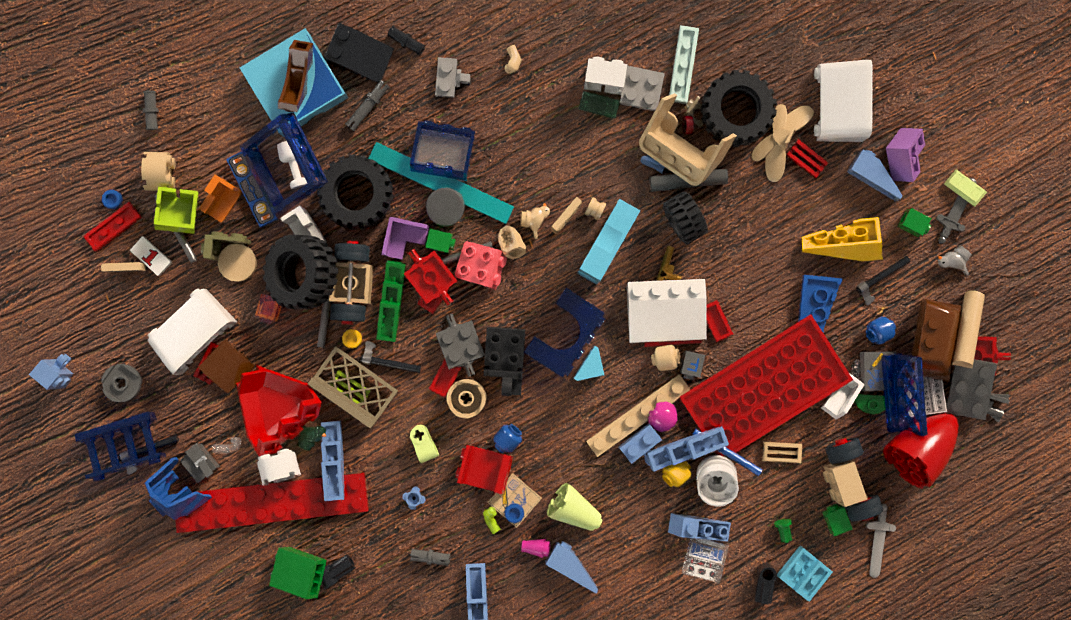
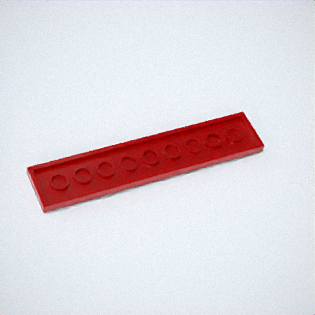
[175,472,369,533]

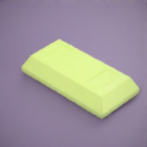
[944,169,987,207]

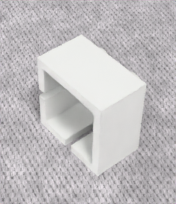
[584,57,627,95]

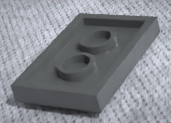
[945,359,997,420]

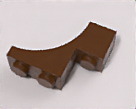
[278,40,313,112]

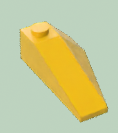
[802,217,883,261]

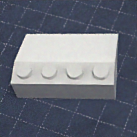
[626,279,706,343]

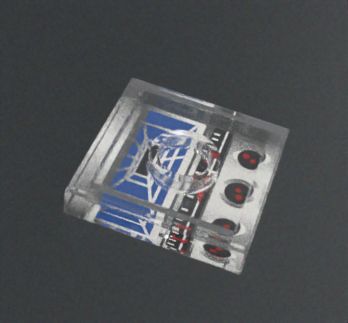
[682,538,729,583]

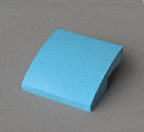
[777,546,833,602]

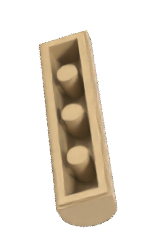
[952,291,985,368]

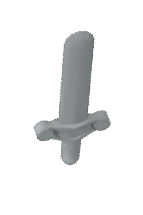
[866,504,896,578]

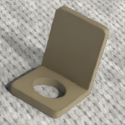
[684,96,703,127]

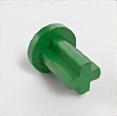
[774,519,792,543]

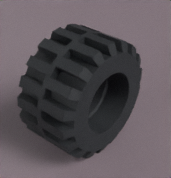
[663,191,708,244]

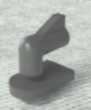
[987,393,1010,422]

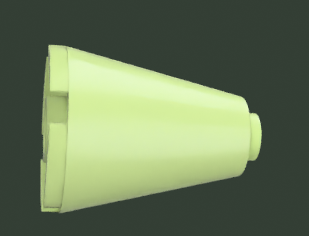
[547,483,602,531]

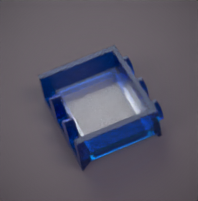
[410,120,475,181]

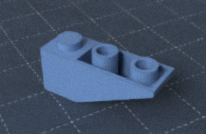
[668,513,731,542]

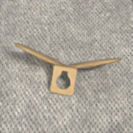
[752,104,814,182]

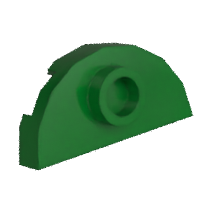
[854,394,892,414]

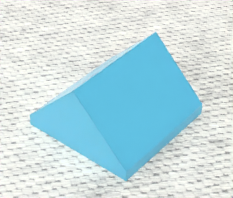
[573,346,604,381]

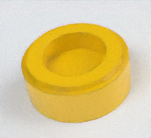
[342,329,362,348]

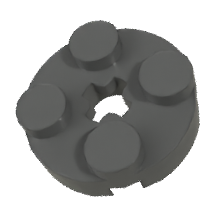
[101,364,143,402]

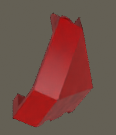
[236,365,322,457]

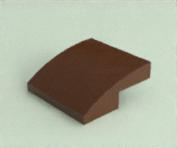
[198,340,255,394]

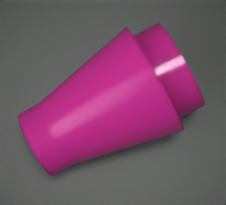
[521,539,550,558]

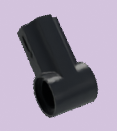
[321,554,356,590]
[754,563,777,604]

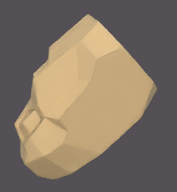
[498,226,526,259]

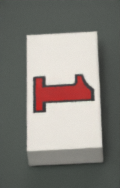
[130,236,172,276]

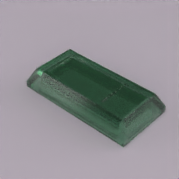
[579,91,620,119]

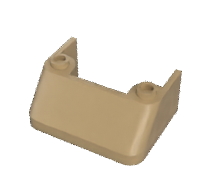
[639,93,737,186]

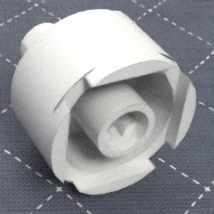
[257,449,301,486]

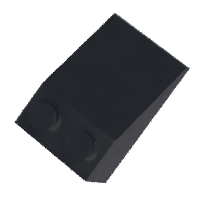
[324,23,395,83]

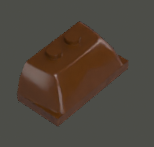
[909,298,962,381]

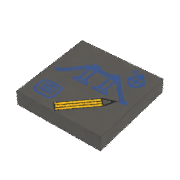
[860,352,897,391]

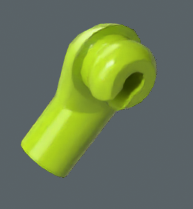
[483,507,501,534]

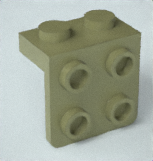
[201,232,251,261]

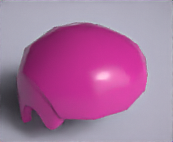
[648,402,677,432]

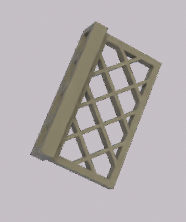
[308,346,398,429]

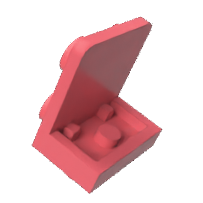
[455,241,507,290]

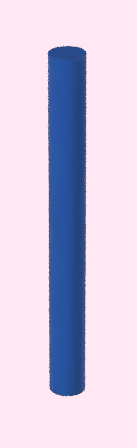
[692,429,762,476]

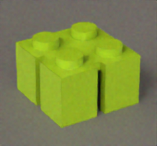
[154,187,198,234]

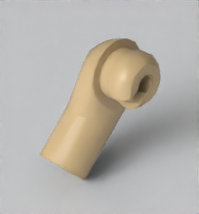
[505,45,521,74]

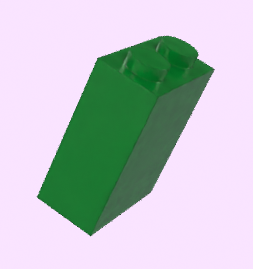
[269,547,327,599]

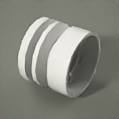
[696,455,739,507]

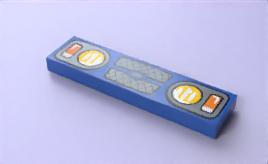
[226,151,278,228]

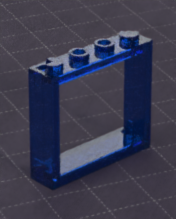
[240,112,328,215]

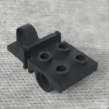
[483,327,525,396]

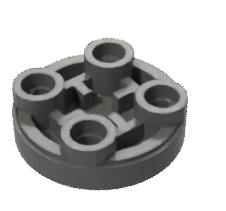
[426,187,465,226]

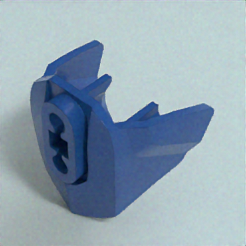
[145,457,212,520]

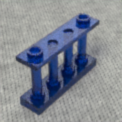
[74,411,166,482]

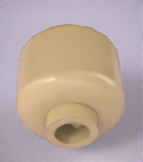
[651,345,681,371]

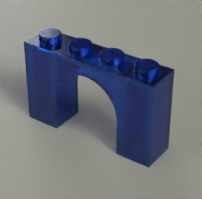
[524,288,605,378]

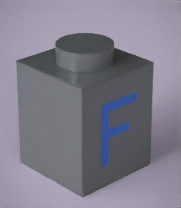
[679,351,705,380]

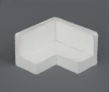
[280,206,327,242]
[821,373,864,420]

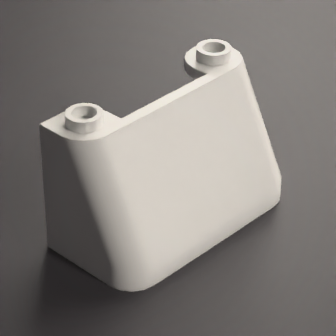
[814,60,872,142]
[147,288,237,375]

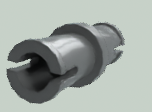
[143,91,159,130]
[410,548,451,566]

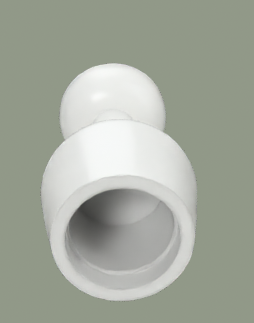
[277,139,309,189]

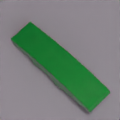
[376,261,406,342]

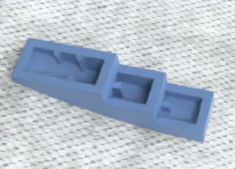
[321,421,344,501]
[646,426,729,472]

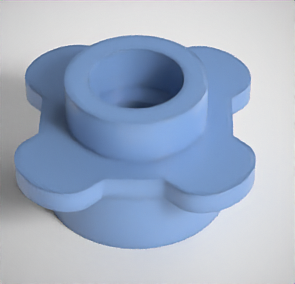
[403,487,426,510]

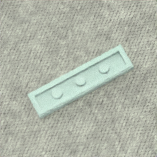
[669,25,699,104]

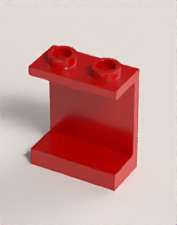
[455,445,514,494]

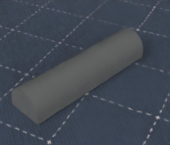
[649,169,728,192]

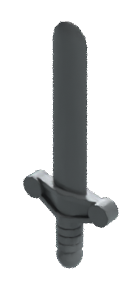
[936,178,977,244]

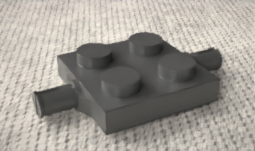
[436,314,485,377]

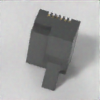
[180,443,220,483]

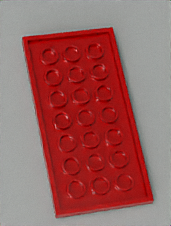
[680,314,853,458]

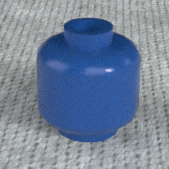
[866,316,896,345]
[494,424,522,453]

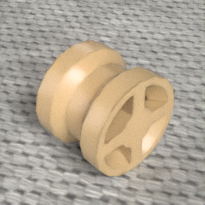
[585,197,606,221]

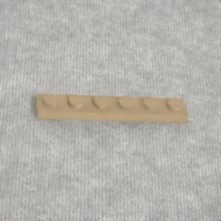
[586,374,690,457]

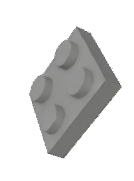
[619,66,665,111]

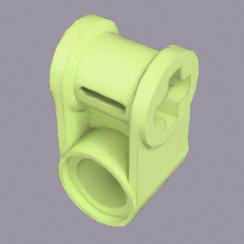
[410,425,439,463]

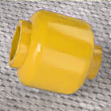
[662,461,691,487]

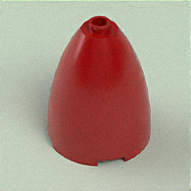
[883,413,959,489]

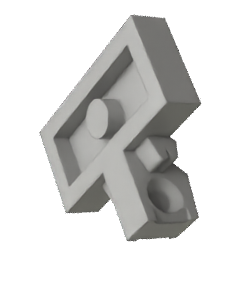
[435,57,471,98]

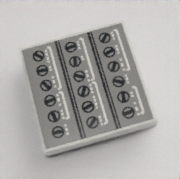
[901,376,947,417]

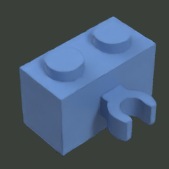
[29,354,73,390]
[618,423,662,466]

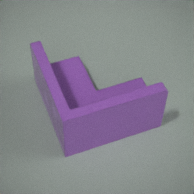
[886,128,925,182]
[382,217,429,260]

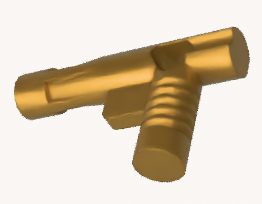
[656,246,681,281]

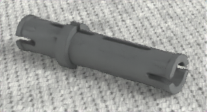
[345,79,390,132]

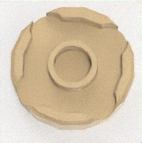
[218,244,257,282]

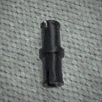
[387,26,426,56]

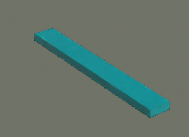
[368,142,514,224]

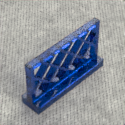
[881,353,928,436]

